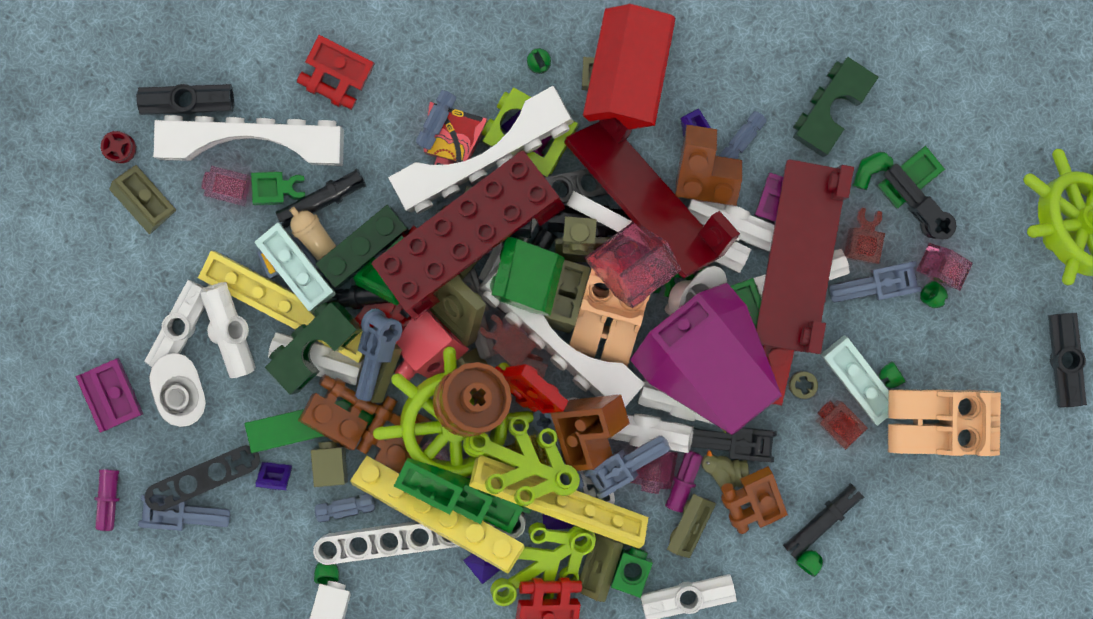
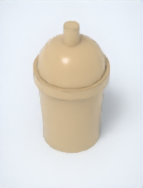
[289,207,336,260]

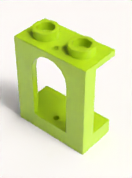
[481,87,579,177]

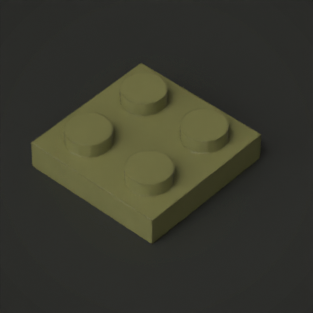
[429,275,486,347]

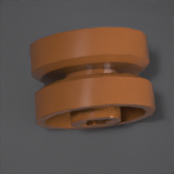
[433,362,512,437]

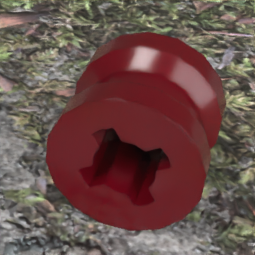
[100,131,137,164]

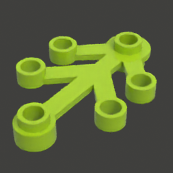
[463,416,580,507]
[490,522,596,606]

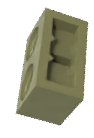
[544,260,591,333]

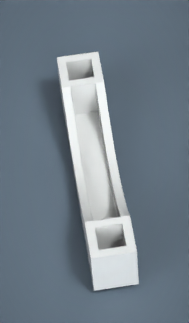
[388,86,574,214]
[153,115,344,166]
[478,264,645,407]

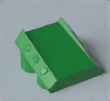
[490,237,565,316]

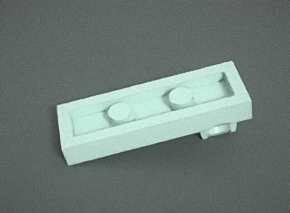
[254,223,336,314]
[820,335,889,426]

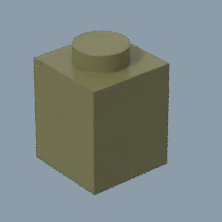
[311,441,348,487]

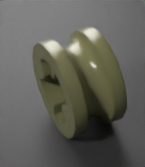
[789,371,818,399]

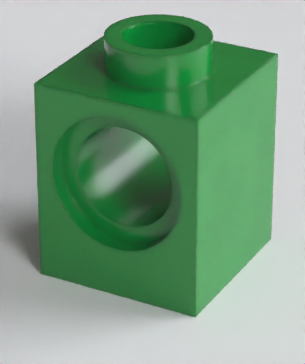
[611,546,653,598]

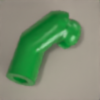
[852,152,894,190]

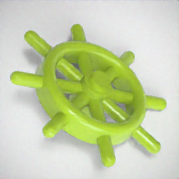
[1023,148,1093,286]
[373,346,534,477]

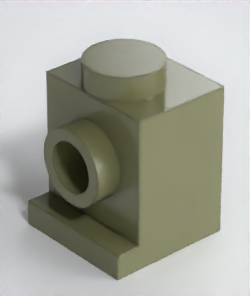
[562,216,597,257]

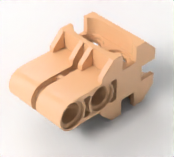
[569,248,657,366]
[888,389,1001,456]

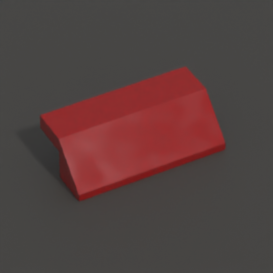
[583,4,676,130]

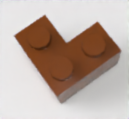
[675,125,743,206]
[550,394,630,471]

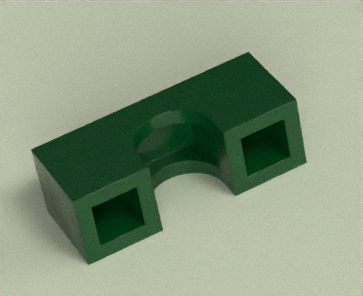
[793,57,879,157]
[316,205,410,288]
[265,302,362,395]

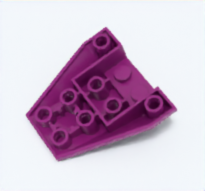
[630,283,782,435]

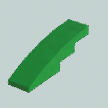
[244,399,375,453]
[394,458,524,534]

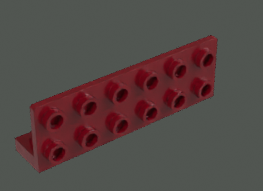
[564,118,740,278]
[372,151,565,320]
[756,159,854,354]

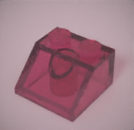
[585,222,681,308]

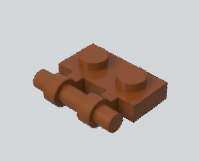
[298,374,378,450]
[356,395,432,473]
[721,466,788,534]

